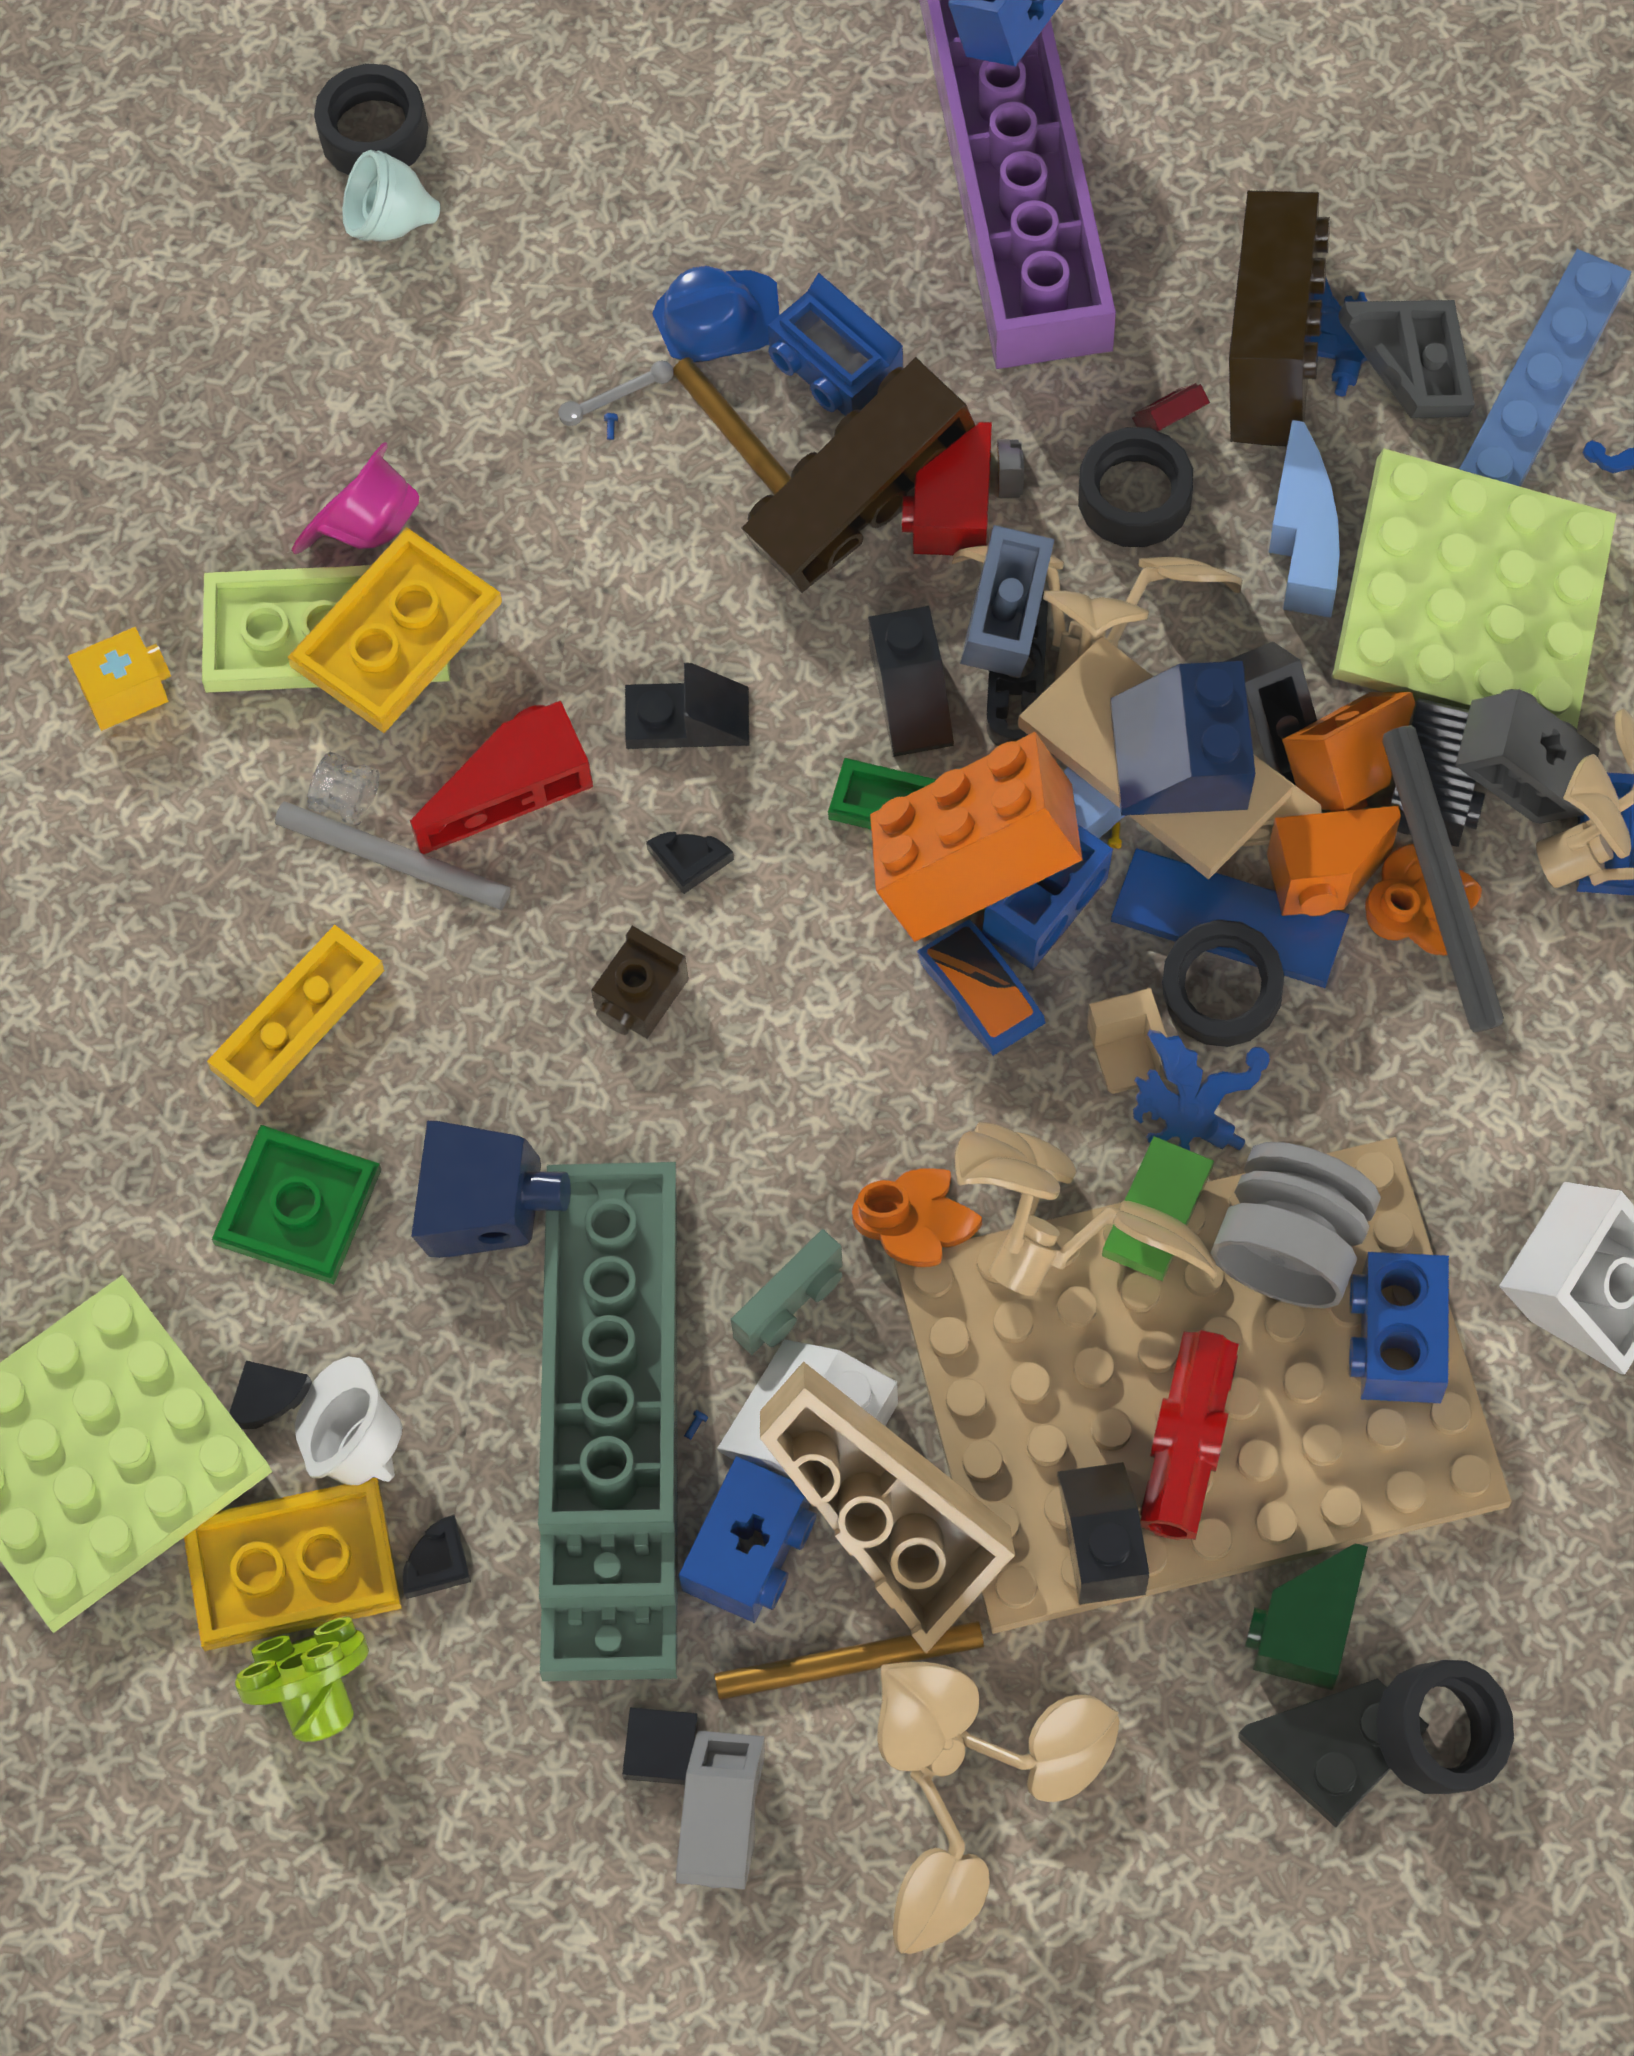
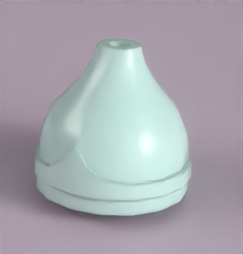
[342,150,440,242]

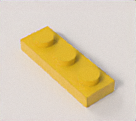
[207,925,385,1108]

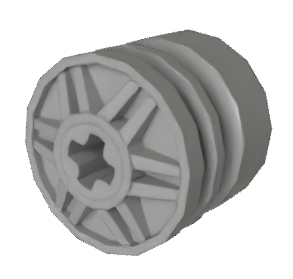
[1210,1142,1381,1309]

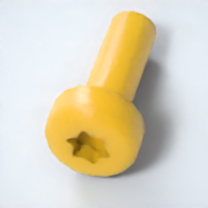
[1107,821,1122,849]

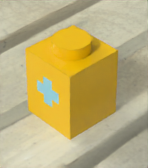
[67,627,171,731]

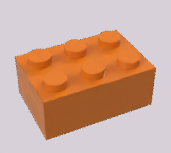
[870,732,1082,942]

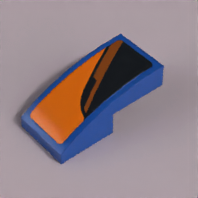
[917,919,1046,1056]

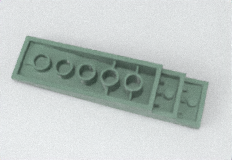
[538,1162,678,1681]

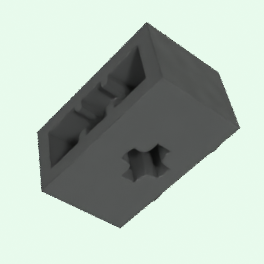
[1455,689,1600,824]

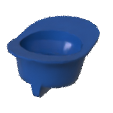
[652,266,780,362]

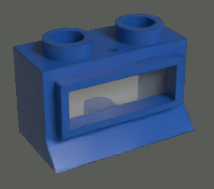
[768,273,903,416]

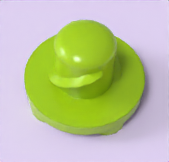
[235,1617,369,1742]

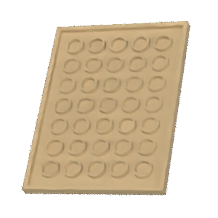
[894,1137,1512,1634]

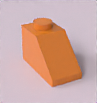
[1282,692,1415,812]
[1267,806,1401,916]

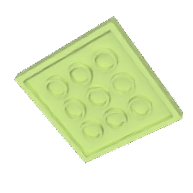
[1332,448,1616,729]
[0,1275,272,1633]

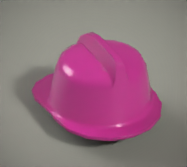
[292,442,419,554]

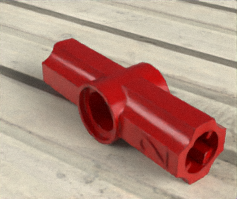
[1140,1330,1239,1540]

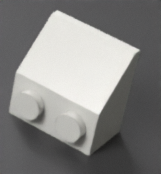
[1499,1182,1634,1375]
[717,1339,898,1480]

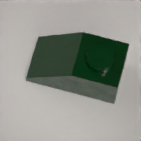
[1245,1543,1368,1691]

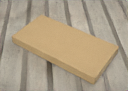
[1018,636,1293,880]

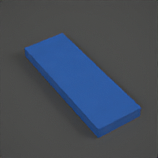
[1111,848,1350,988]

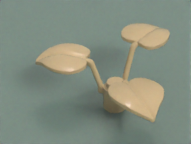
[952,546,1243,681]
[1536,708,1634,888]
[955,1122,1217,1296]
[877,1662,1119,1954]

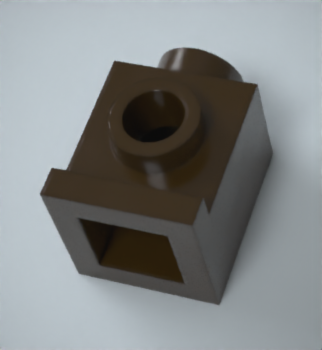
[591,925,689,1039]

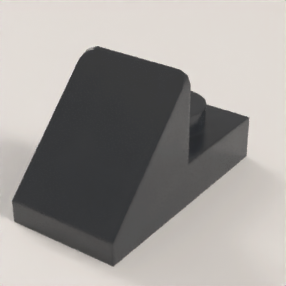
[625,663,750,749]

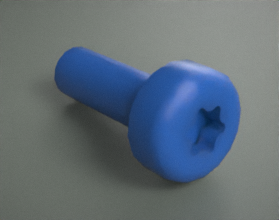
[604,413,618,440]
[684,1410,708,1440]

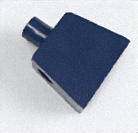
[411,1121,571,1258]

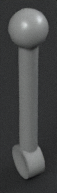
[558,360,674,426]

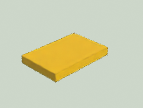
[288,527,502,733]
[184,1478,402,1651]

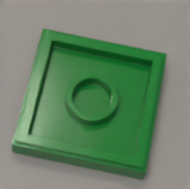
[212,1125,382,1285]

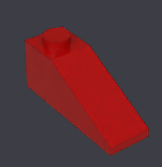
[410,700,593,854]

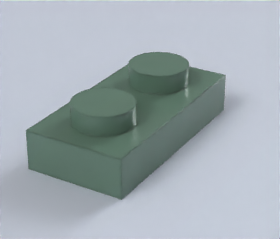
[731,1229,843,1355]

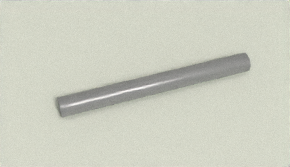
[275,801,511,910]

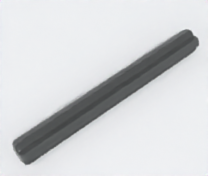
[1382,726,1504,1032]

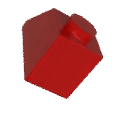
[902,422,992,556]

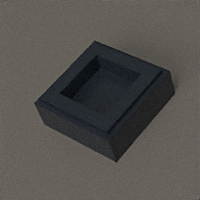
[622,1707,699,1785]

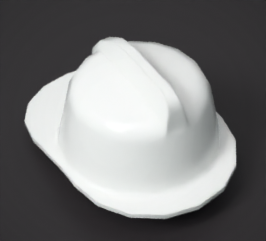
[295,1356,402,1485]

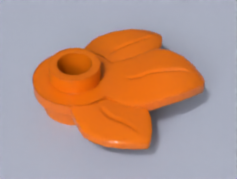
[1365,844,1482,956]
[852,1168,982,1267]

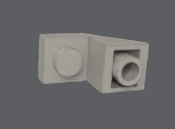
[676,1731,765,1889]

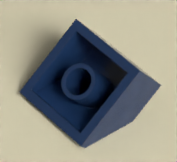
[1110,661,1256,816]

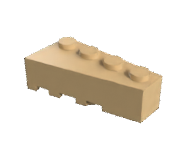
[760,1361,1015,1653]

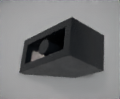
[868,606,954,757]
[1223,642,1317,786]
[1057,1462,1149,1605]

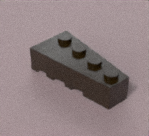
[1229,190,1330,446]
[741,357,975,593]

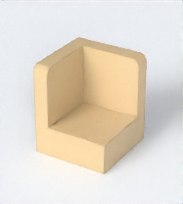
[1087,988,1167,1094]

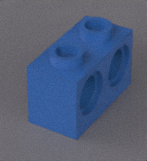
[982,825,1113,971]
[1349,1252,1449,1403]

